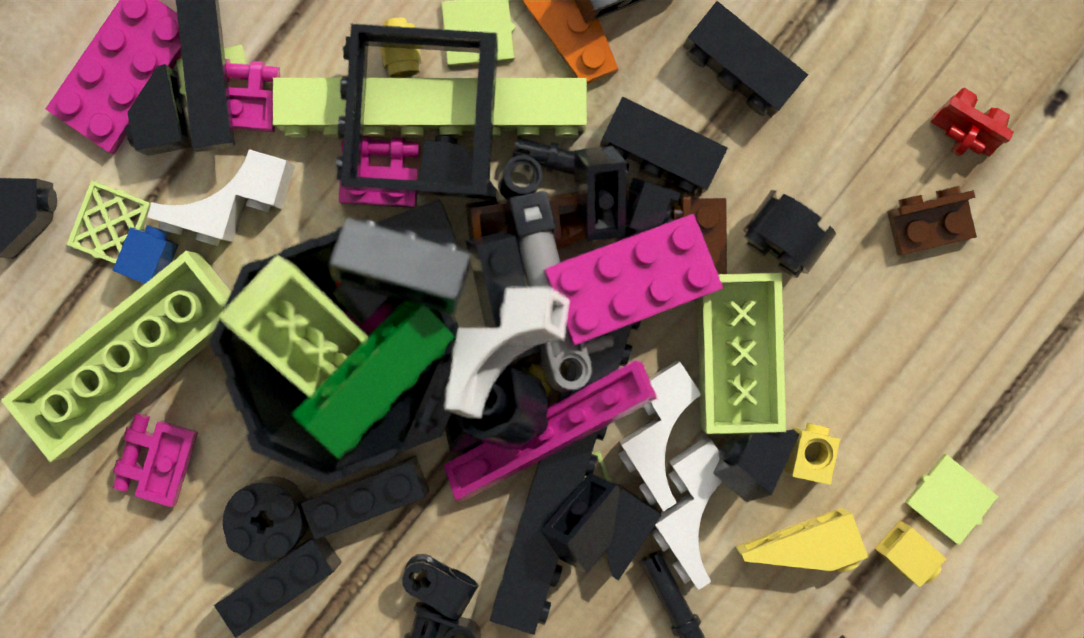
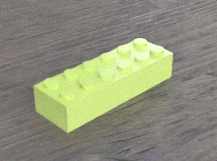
[0,251,231,462]

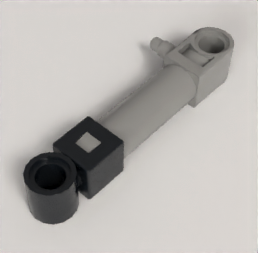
[498,155,614,392]

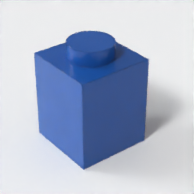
[112,224,179,284]

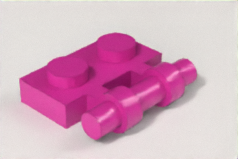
[225,59,280,132]
[338,136,420,208]
[113,413,198,507]

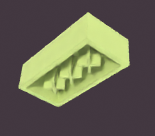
[219,255,368,396]
[697,273,786,434]

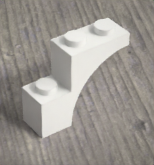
[147,149,295,246]
[445,287,569,418]
[618,361,701,511]
[651,436,722,590]

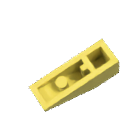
[735,507,868,572]

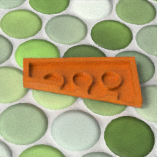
[521,0,618,84]

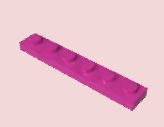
[444,360,658,501]

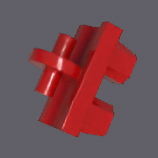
[930,88,1014,157]

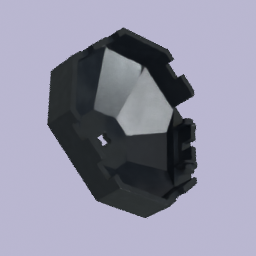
[209,226,459,484]

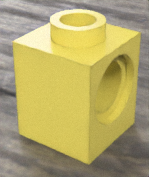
[784,423,841,485]
[874,521,946,588]

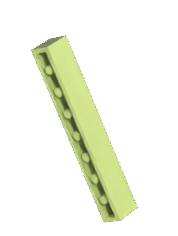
[273,78,587,138]

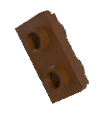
[887,186,977,256]
[672,196,727,275]

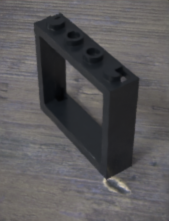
[335,24,498,199]

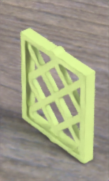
[67,180,151,263]

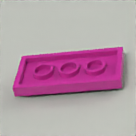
[45,0,182,154]
[543,214,723,346]

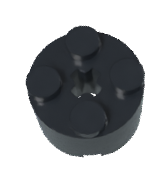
[743,190,836,278]
[455,364,548,449]
[223,476,309,562]

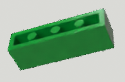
[292,300,455,458]

